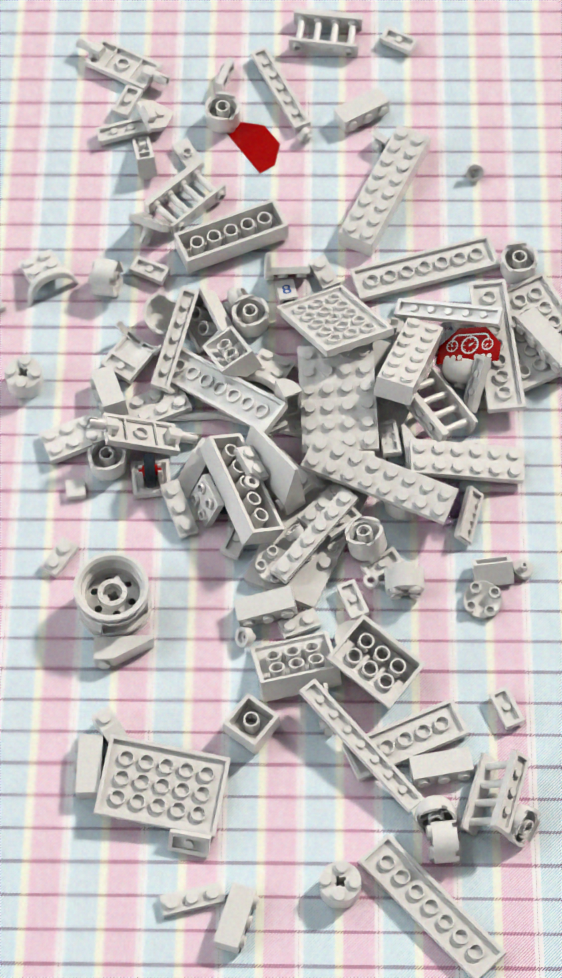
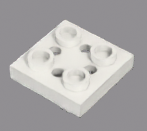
[128,211,171,246]

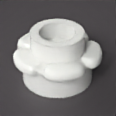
[297,127,313,143]

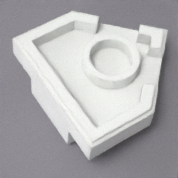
[135,100,174,133]

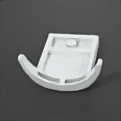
[18,249,79,305]
[264,252,310,280]
[101,320,162,384]
[239,348,296,392]

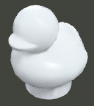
[222,286,248,314]

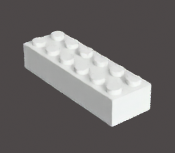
[174,198,288,274]
[374,317,443,406]
[199,433,285,546]

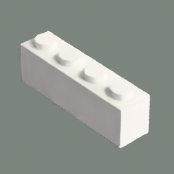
[515,306,562,378]

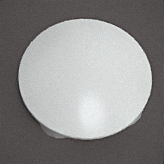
[255,545,286,584]
[463,581,502,619]

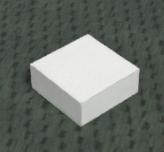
[65,478,86,501]

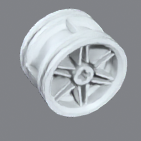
[73,552,152,637]

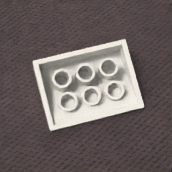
[246,422,306,515]
[326,614,426,709]
[250,631,342,702]

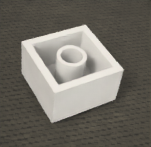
[223,693,280,755]

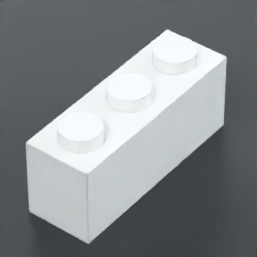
[334,86,390,133]
[89,365,129,415]
[233,585,298,628]
[72,734,105,799]
[408,746,474,788]
[213,882,260,954]

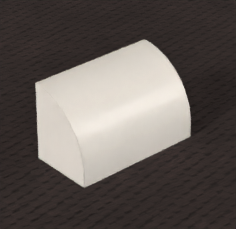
[274,378,302,418]
[471,555,514,586]

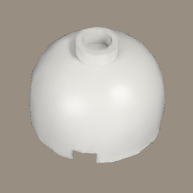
[442,358,474,389]
[415,795,457,833]
[504,804,541,847]

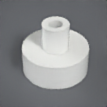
[465,162,484,182]
[284,523,304,542]
[513,559,534,580]
[235,627,256,647]

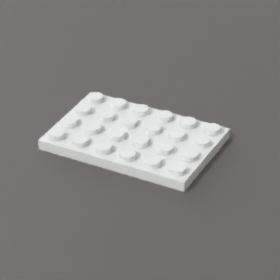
[276,285,394,357]
[297,342,380,456]
[93,734,231,838]

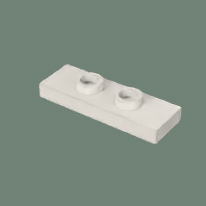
[453,486,484,546]

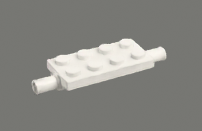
[76,37,171,92]
[87,412,198,456]

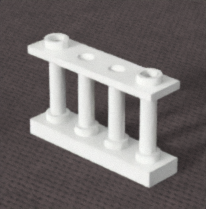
[289,7,363,58]
[143,160,226,237]
[404,367,478,441]
[460,750,530,836]

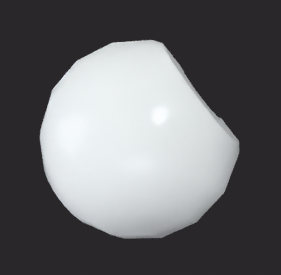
[143,292,176,337]

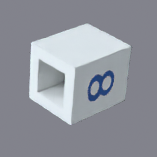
[275,278,298,305]

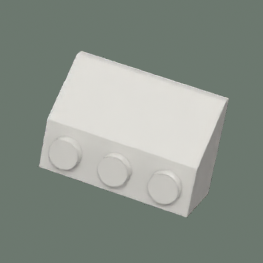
[187,288,232,354]
[202,325,262,377]

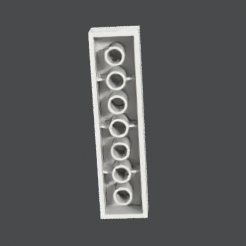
[339,125,430,257]

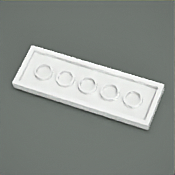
[409,438,524,484]
[342,698,469,782]

